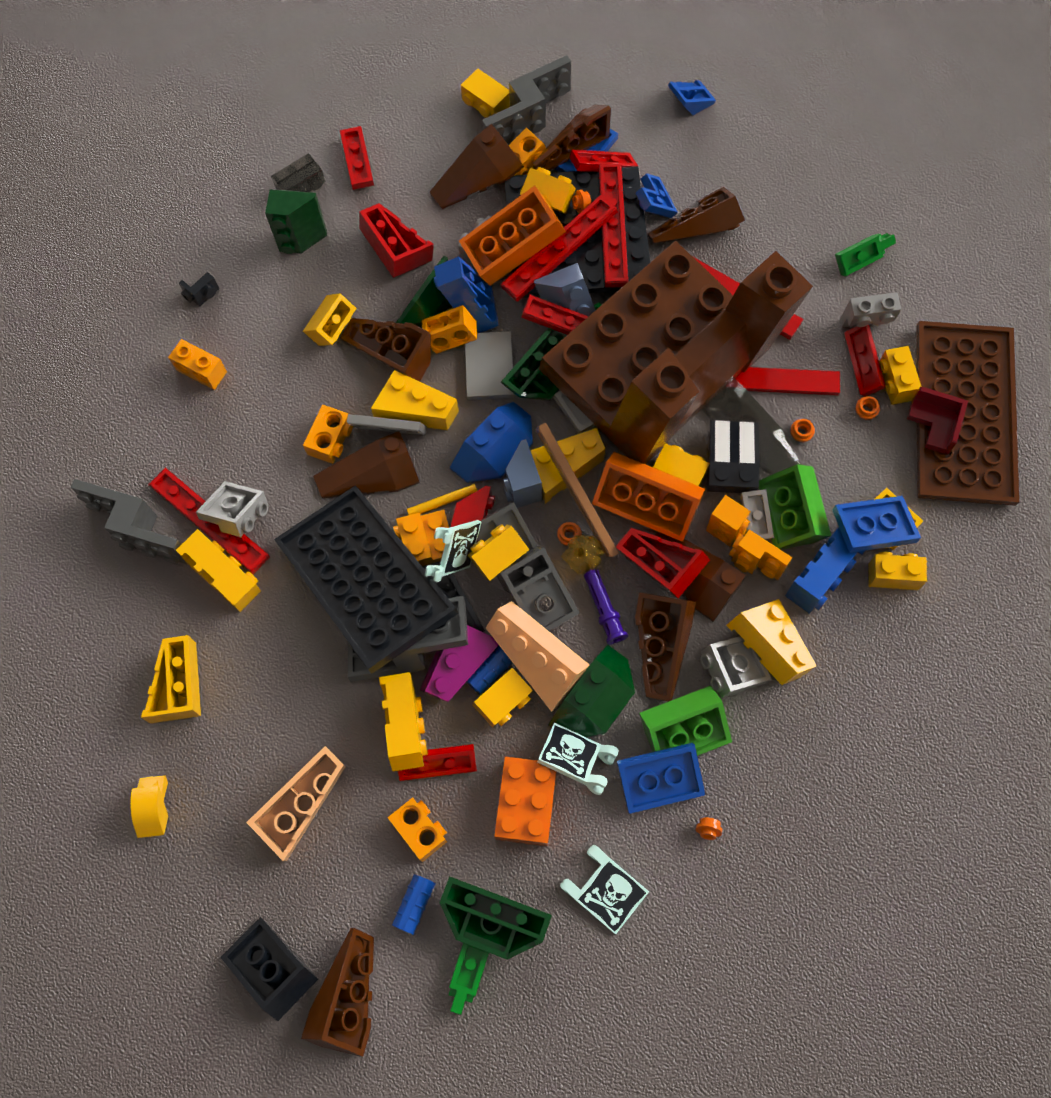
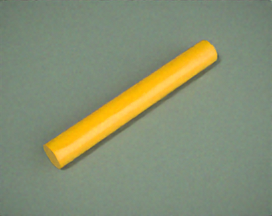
[407,484,477,515]

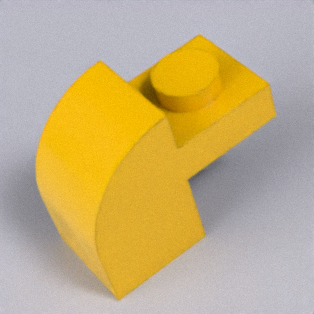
[130,775,168,838]

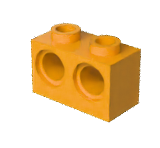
[509,127,546,176]
[422,305,477,354]
[168,339,227,390]
[303,404,353,464]
[706,495,751,547]
[387,797,447,862]

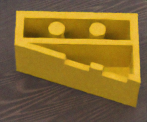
[371,370,459,430]
[530,428,605,504]
[176,529,261,612]
[726,599,816,685]
[141,635,201,724]
[379,672,428,771]

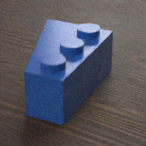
[434,256,499,333]

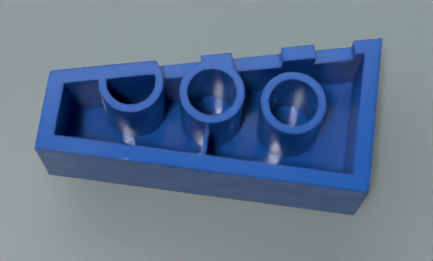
[785,527,865,614]

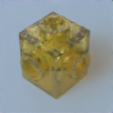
[561,535,605,574]

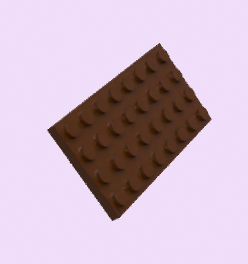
[917,321,1019,506]

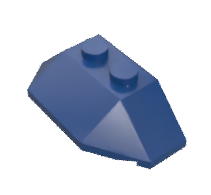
[450,402,533,483]

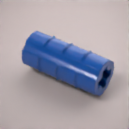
[466,645,513,696]
[392,874,435,935]

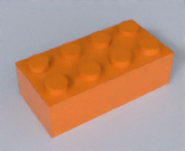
[459,185,566,286]
[592,452,705,542]

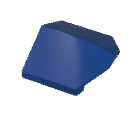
[668,80,716,115]

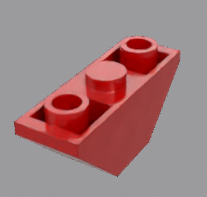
[451,486,495,543]

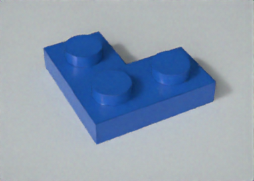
[636,173,678,218]

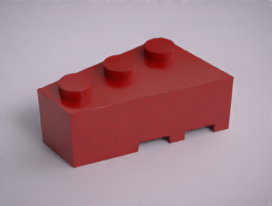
[359,203,434,278]
[616,528,710,598]

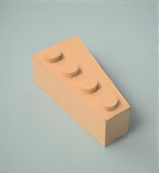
[486,601,589,712]
[246,746,346,861]

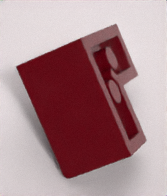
[907,387,968,455]

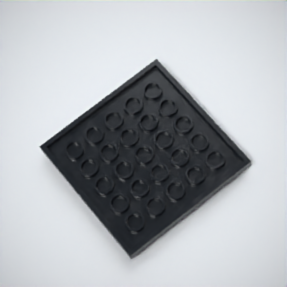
[505,166,650,299]

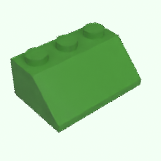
[759,464,831,550]
[639,685,732,756]

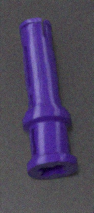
[583,569,628,645]

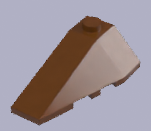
[533,104,611,171]
[429,124,524,209]
[648,187,745,243]
[340,318,431,382]
[313,431,420,498]
[655,532,746,622]
[635,592,696,702]
[301,928,374,1057]

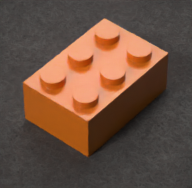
[494,757,557,846]

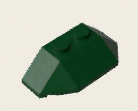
[395,256,452,328]
[501,328,567,400]
[548,645,635,738]
[440,876,552,960]

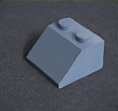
[534,263,596,316]
[503,439,542,508]

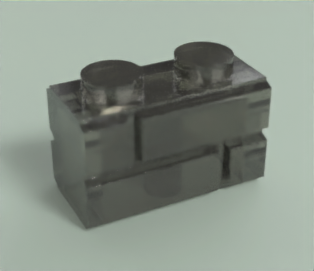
[271,153,326,192]

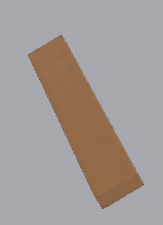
[535,422,619,558]

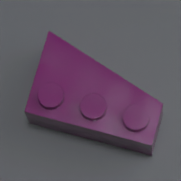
[420,625,499,702]

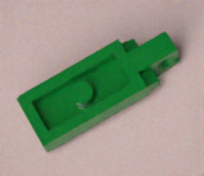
[835,233,896,276]
[449,943,489,1015]

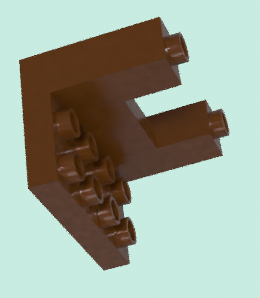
[539,240,813,464]

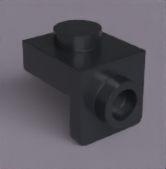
[179,272,219,307]

